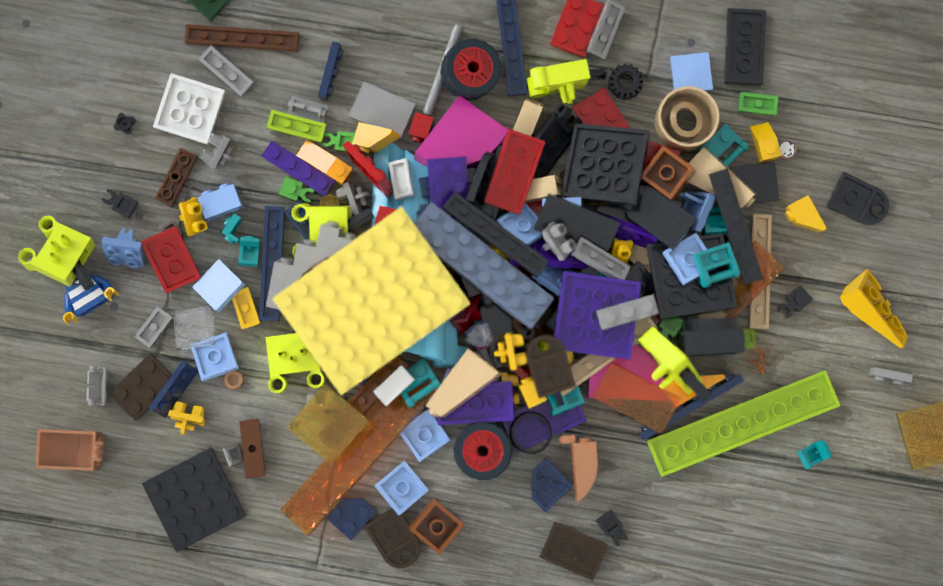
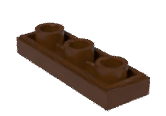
[155,148,198,207]
[239,419,266,479]

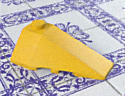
[840,269,908,348]

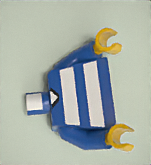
[63,274,119,326]

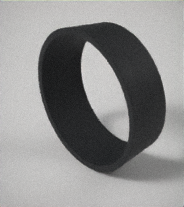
[509,411,552,454]

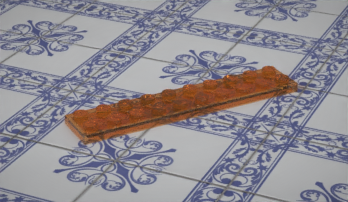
[280,366,437,536]

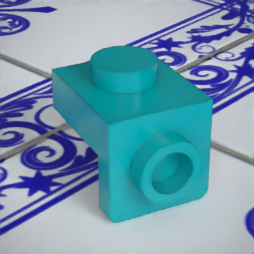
[222,213,243,245]
[238,236,260,267]
[797,439,832,469]

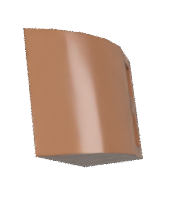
[35,429,104,471]
[559,435,598,503]

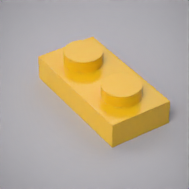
[232,287,261,330]

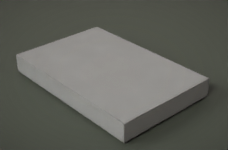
[349,82,416,139]

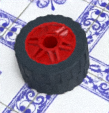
[440,38,502,100]
[454,421,512,480]

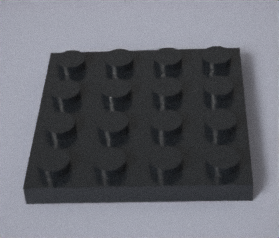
[561,123,650,206]
[646,233,738,320]
[142,447,246,553]

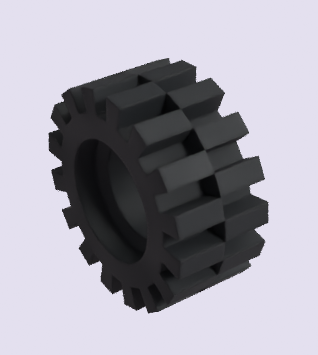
[608,63,644,100]

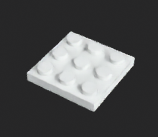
[153,73,226,145]

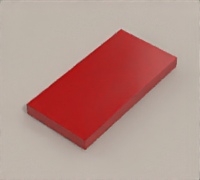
[483,128,545,215]

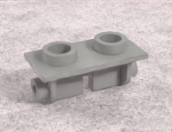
[287,96,329,123]
[86,367,108,406]

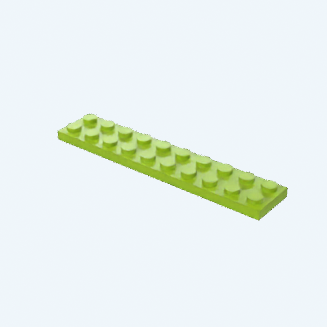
[646,370,840,477]

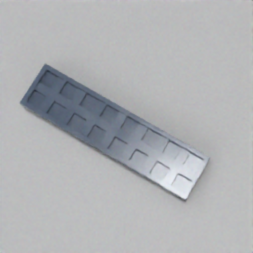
[414,202,554,329]

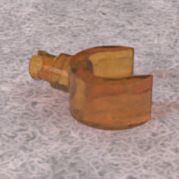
[747,348,766,374]

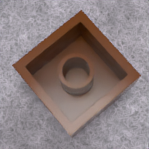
[642,146,696,202]
[408,497,465,555]

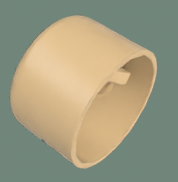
[654,86,719,152]

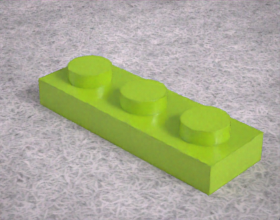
[266,109,327,143]

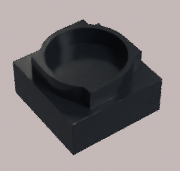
[677,318,745,357]

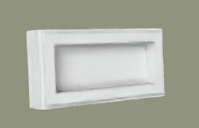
[388,158,415,200]
[373,365,415,406]

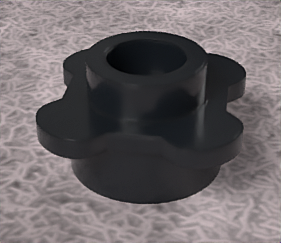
[114,113,136,134]

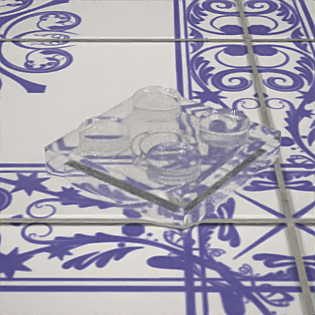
[173,306,215,350]

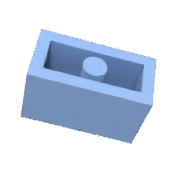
[197,183,244,221]

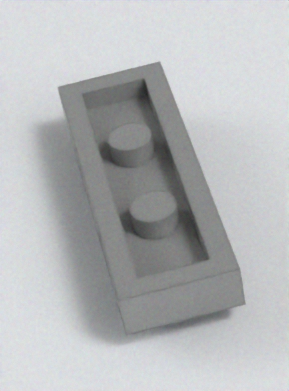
[586,0,626,60]
[198,45,254,97]
[571,237,630,280]
[596,295,659,330]

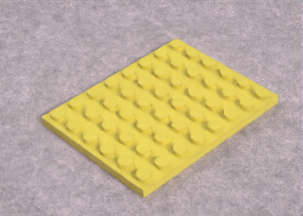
[272,207,470,395]

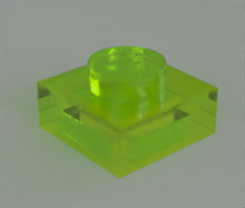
[744,328,756,348]

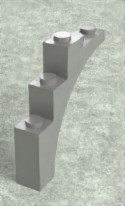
[266,221,357,310]

